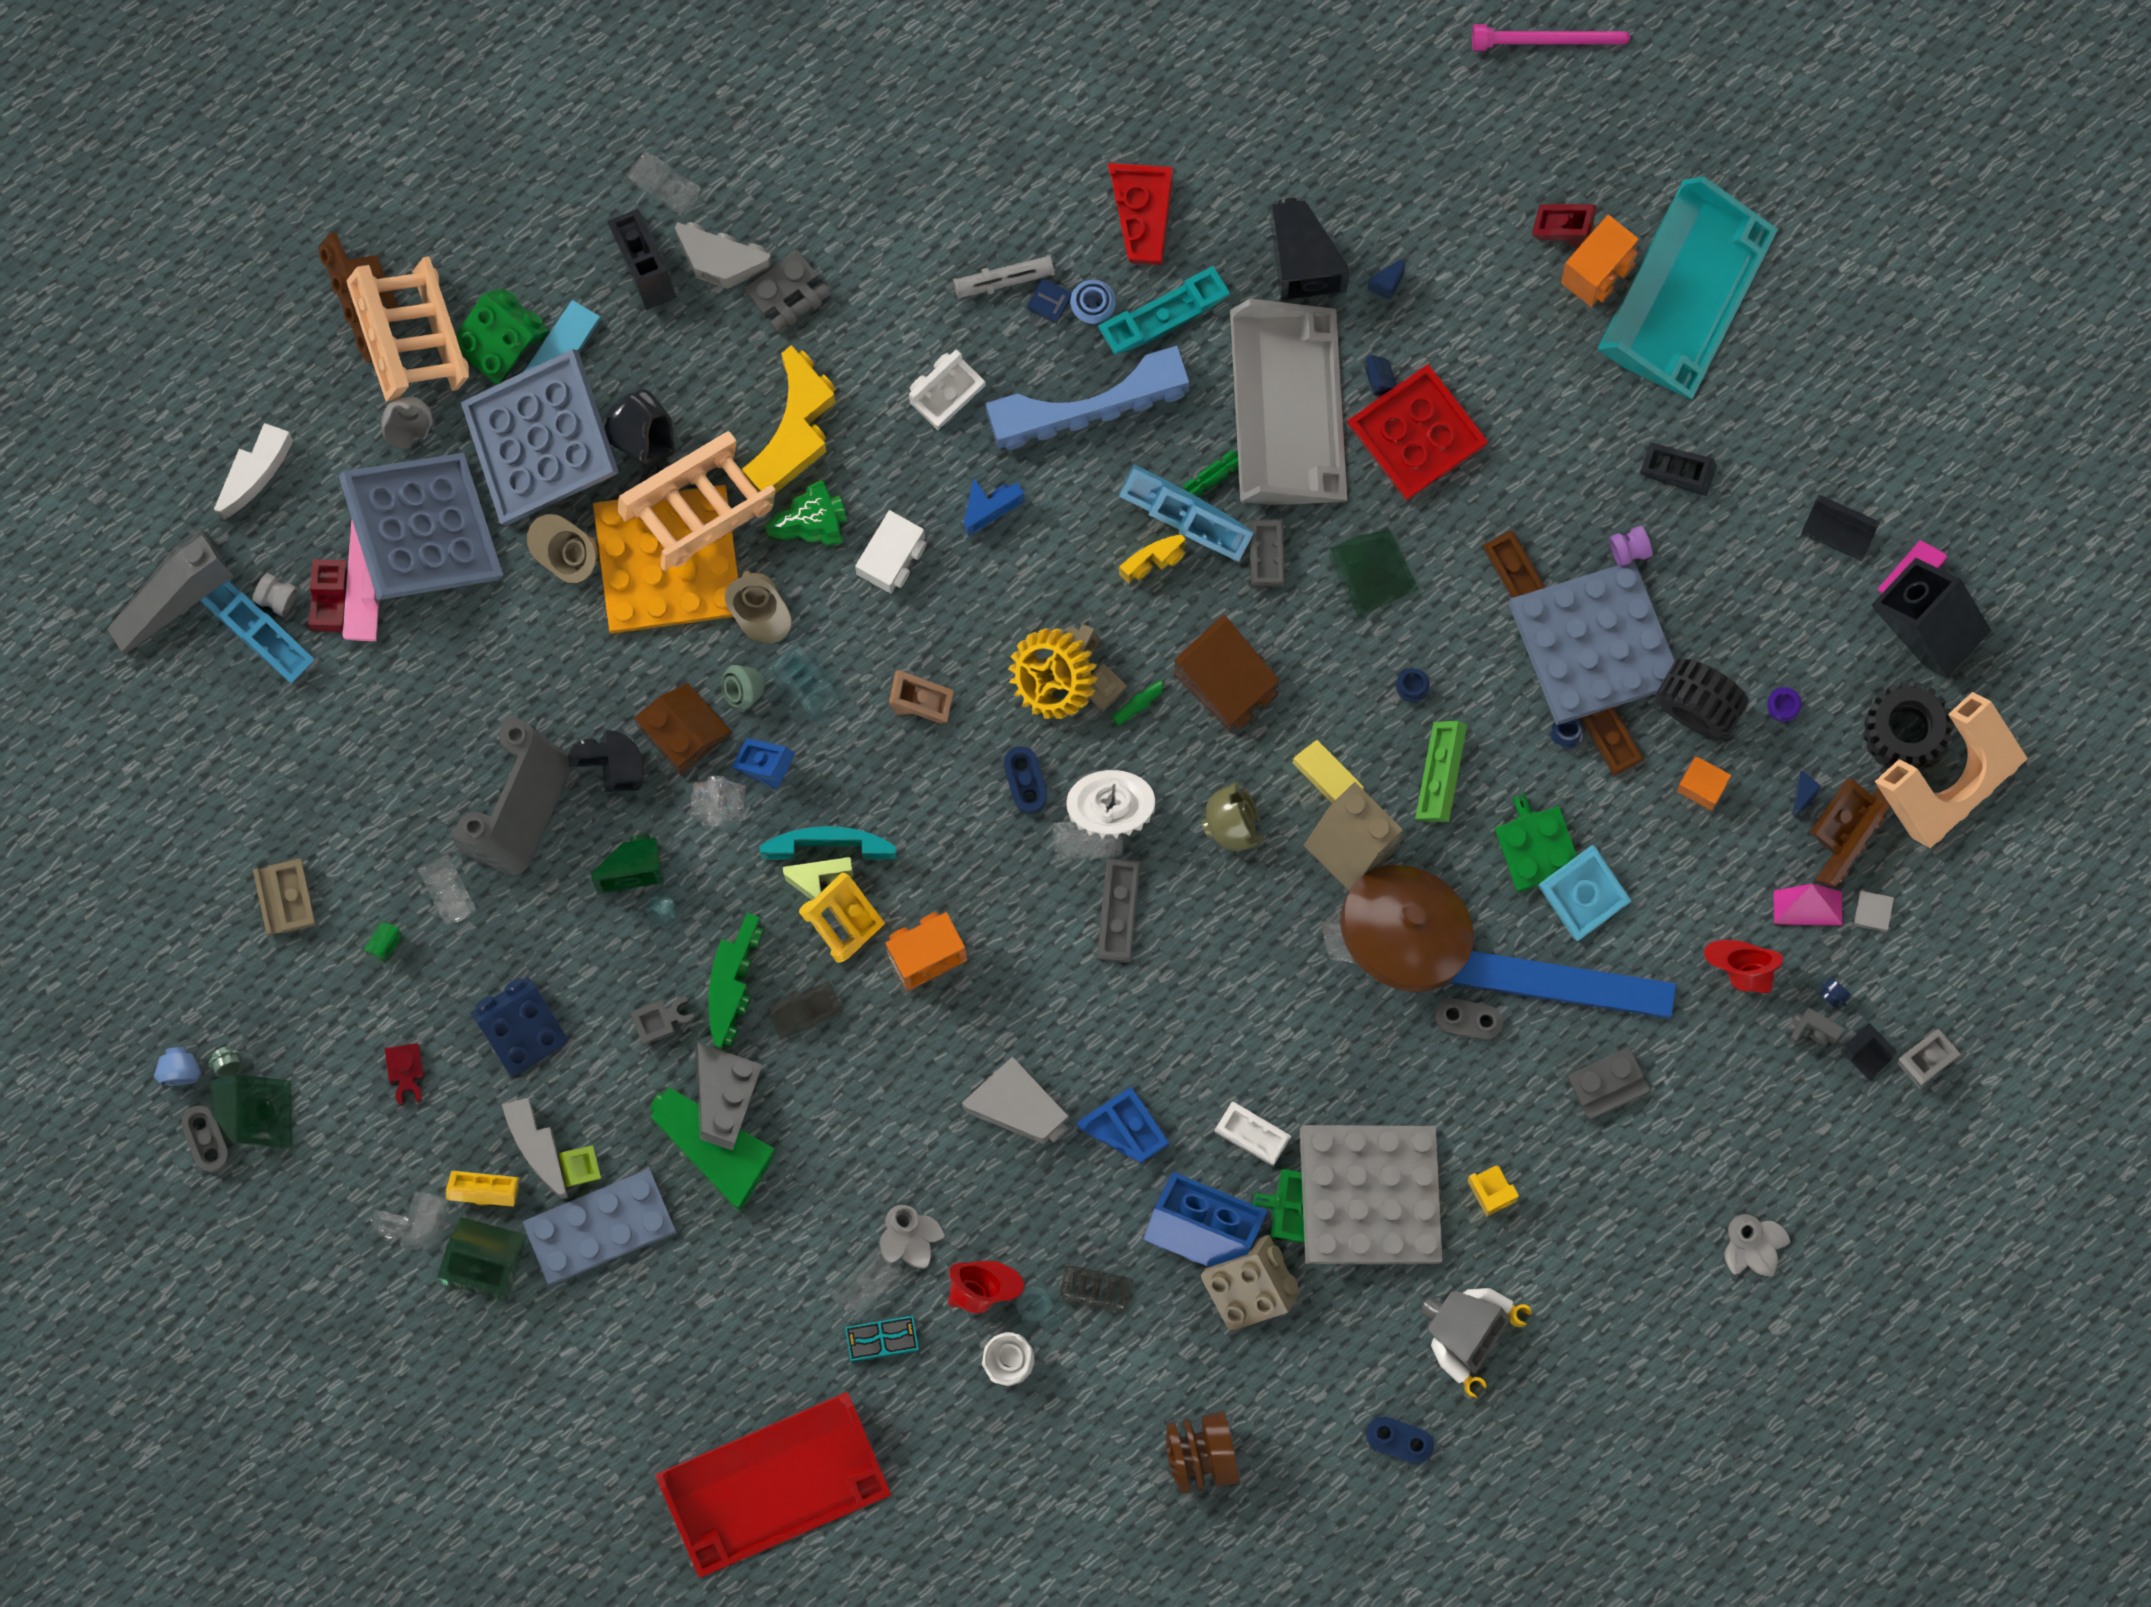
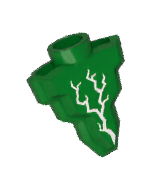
[764,480,847,546]

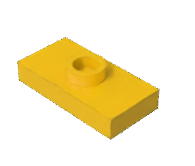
[446,1171,520,1207]

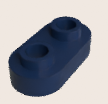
[1004,746,1047,814]
[1366,1417,1434,1464]

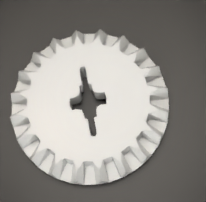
[1067,770,1155,839]

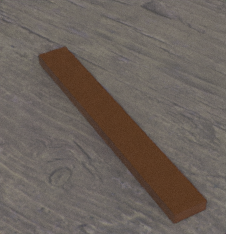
[1482,530,1644,777]

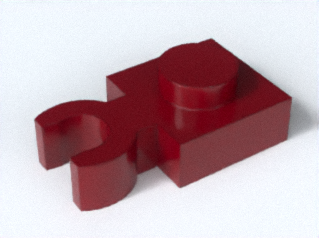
[384,1043,424,1106]

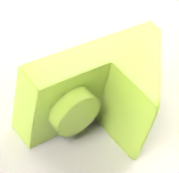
[783,857,853,900]

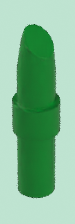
[1111,679,1163,727]

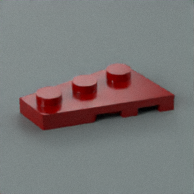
[1107,163,1174,265]

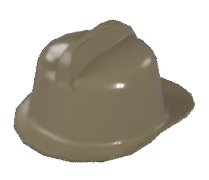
[527,514,599,583]
[725,570,792,643]

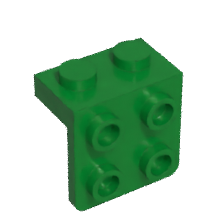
[456,288,550,384]

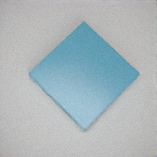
[1538,845,1632,941]

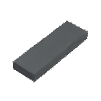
[1097,858,1141,963]

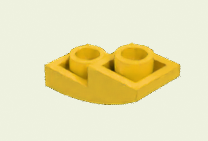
[1119,534,1186,584]

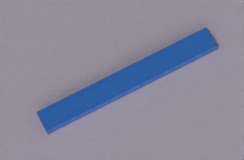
[1448,951,1676,1019]

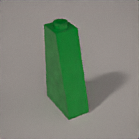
[650,1087,776,1213]

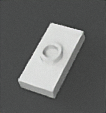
[1215,1101,1291,1167]

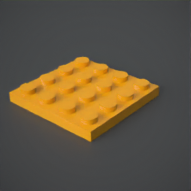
[593,485,738,634]

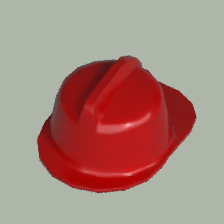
[1704,940,1783,994]
[948,1261,1024,1314]

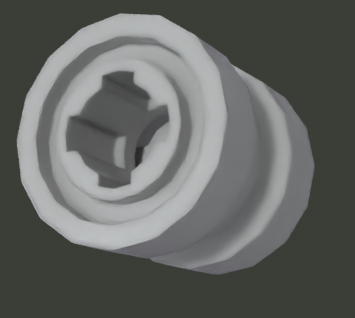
[253,573,298,617]

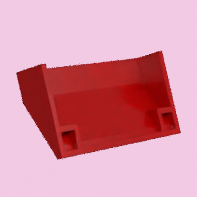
[655,1392,891,1578]

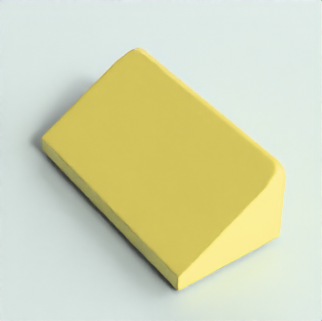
[1293,740,1364,803]

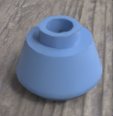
[1070,280,1116,324]
[154,1047,201,1086]

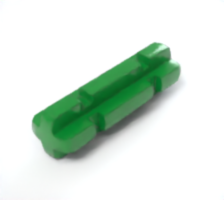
[1183,450,1239,498]

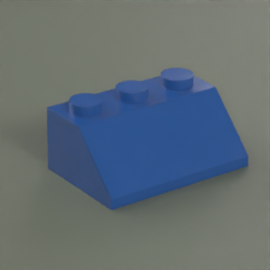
[1143,1172,1268,1267]

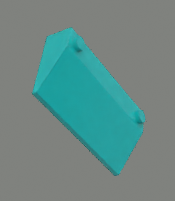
[1597,176,1778,400]

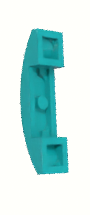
[1098,266,1230,355]
[760,826,897,860]

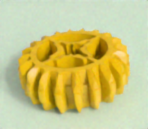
[1008,628,1098,719]

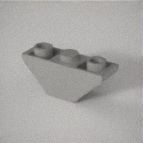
[675,222,772,289]

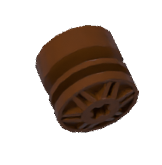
[1165,1411,1239,1495]

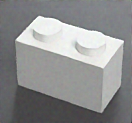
[855,510,927,594]

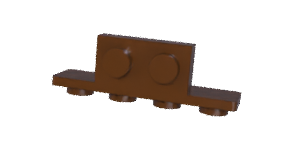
[319,232,399,363]
[1810,779,1890,886]

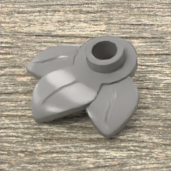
[880,1205,944,1269]
[1724,1214,1790,1277]

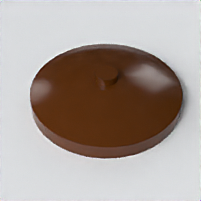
[1340,865,1474,992]

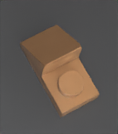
[889,670,954,723]

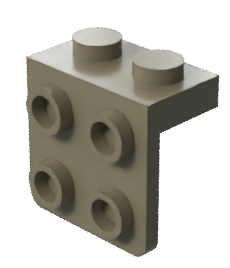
[1201,1235,1300,1330]

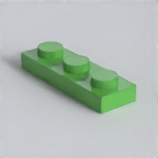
[1415,721,1467,823]

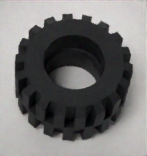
[1655,659,1749,739]
[1863,682,1953,771]

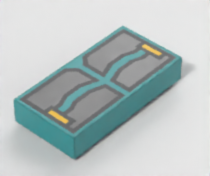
[845,1316,919,1363]

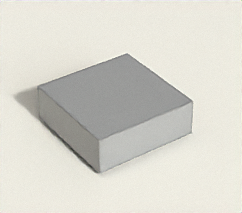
[1853,891,1894,933]

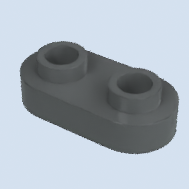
[1435,999,1503,1041]
[181,1106,230,1173]

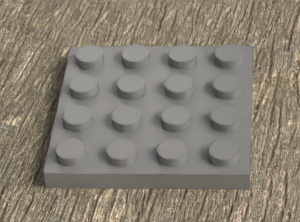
[1300,1125,1442,1264]

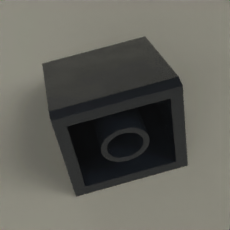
[1271,198,1349,300]
[1872,557,1991,678]

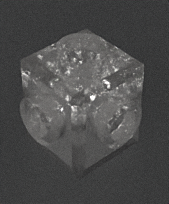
[691,776,745,827]

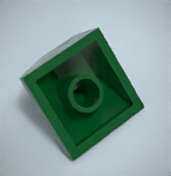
[591,834,665,894]

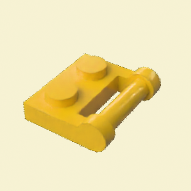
[799,872,885,963]

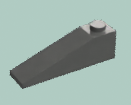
[107,528,233,655]

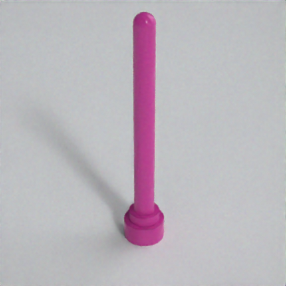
[1472,24,1630,51]

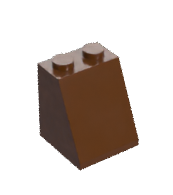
[1174,615,1279,732]

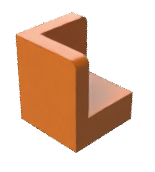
[1677,757,1731,811]

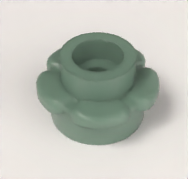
[208,1047,242,1078]

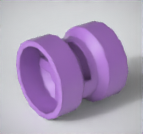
[1609,525,1653,567]

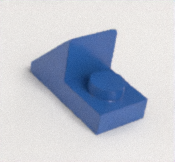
[964,479,1025,536]
[732,738,795,789]

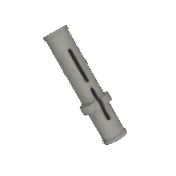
[953,255,1055,300]

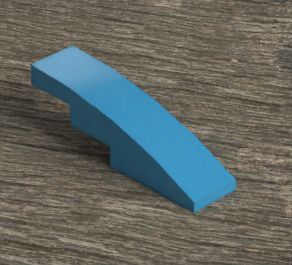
[1119,464,1254,562]
[200,580,315,684]

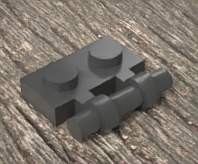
[744,250,831,332]

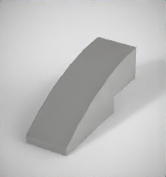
[502,1098,568,1200]

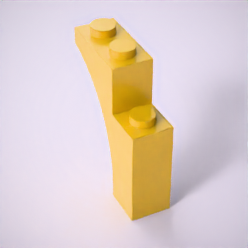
[742,345,836,494]

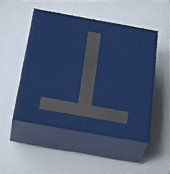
[1027,278,1072,324]

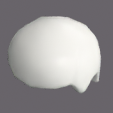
[982,1332,1034,1386]

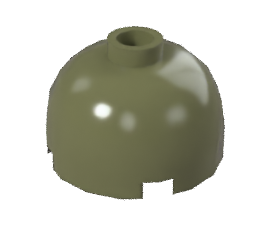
[1202,781,1264,851]

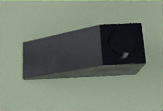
[607,209,677,310]

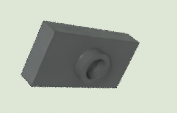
[1249,519,1285,588]

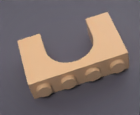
[1875,692,2028,848]

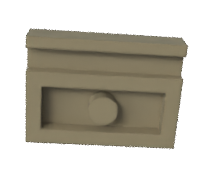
[253,858,316,937]

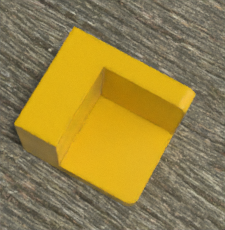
[1467,1166,1519,1217]

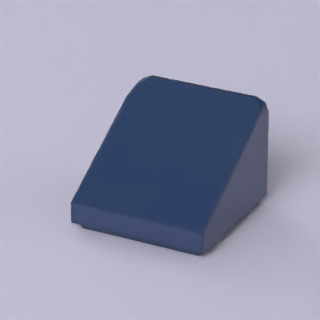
[1368,260,1406,299]
[1365,355,1397,396]
[1792,770,1821,818]

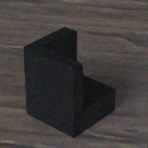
[1841,1023,1897,1080]

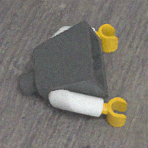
[1421,1288,1532,1398]

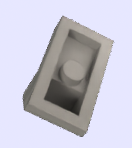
[1897,1029,1961,1089]

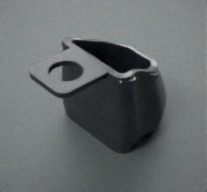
[604,389,675,484]

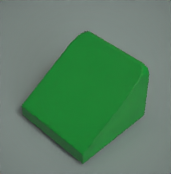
[364,922,402,962]

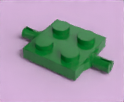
[1495,794,1577,906]
[1252,1169,1305,1244]

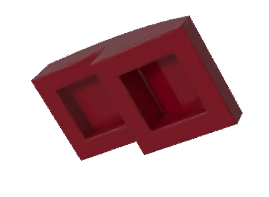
[308,559,347,632]

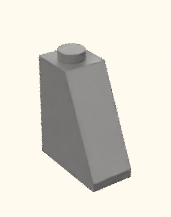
[962,1057,1069,1145]

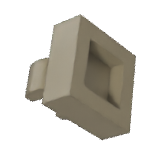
[1065,624,1101,663]
[1088,663,1127,712]

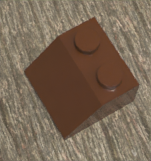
[634,683,732,776]

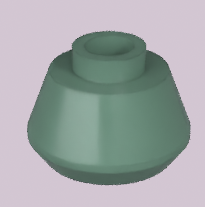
[721,665,765,710]

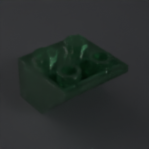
[437,1217,527,1302]

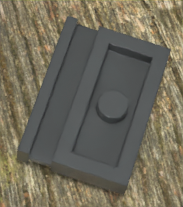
[1567,1047,1651,1121]

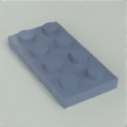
[522,1168,676,1286]

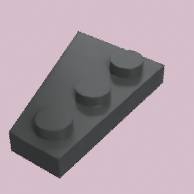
[695,1043,762,1150]

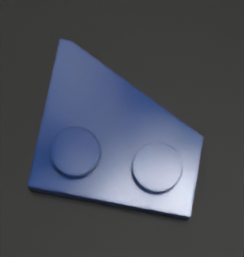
[1076,1087,1169,1164]

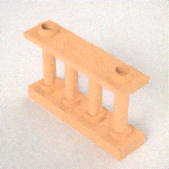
[346,256,469,402]
[618,431,776,571]

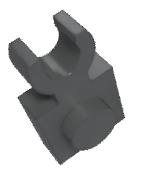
[630,997,695,1046]

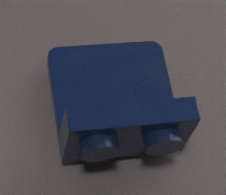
[470,976,567,1076]

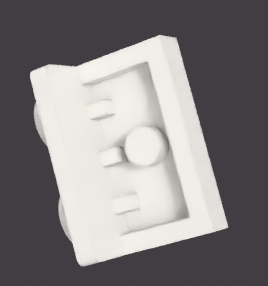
[909,349,986,430]

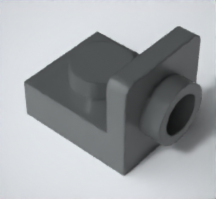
[1787,1007,1844,1045]

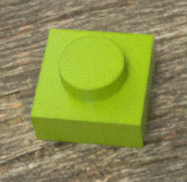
[557,1145,601,1188]

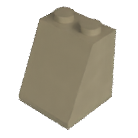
[1304,782,1403,891]

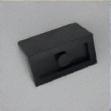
[1801,495,1880,561]

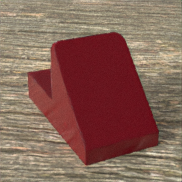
[1532,204,1597,249]

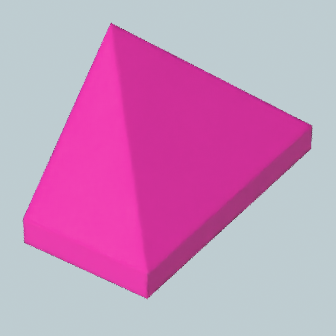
[1773,884,1843,926]

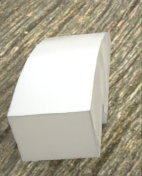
[214,423,293,520]

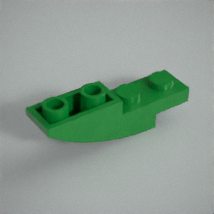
[709,913,764,1051]

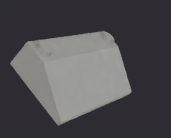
[1230,299,1347,505]

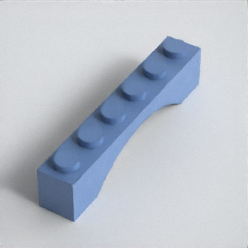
[986,346,1189,450]

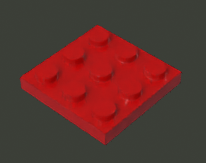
[1347,364,1488,502]

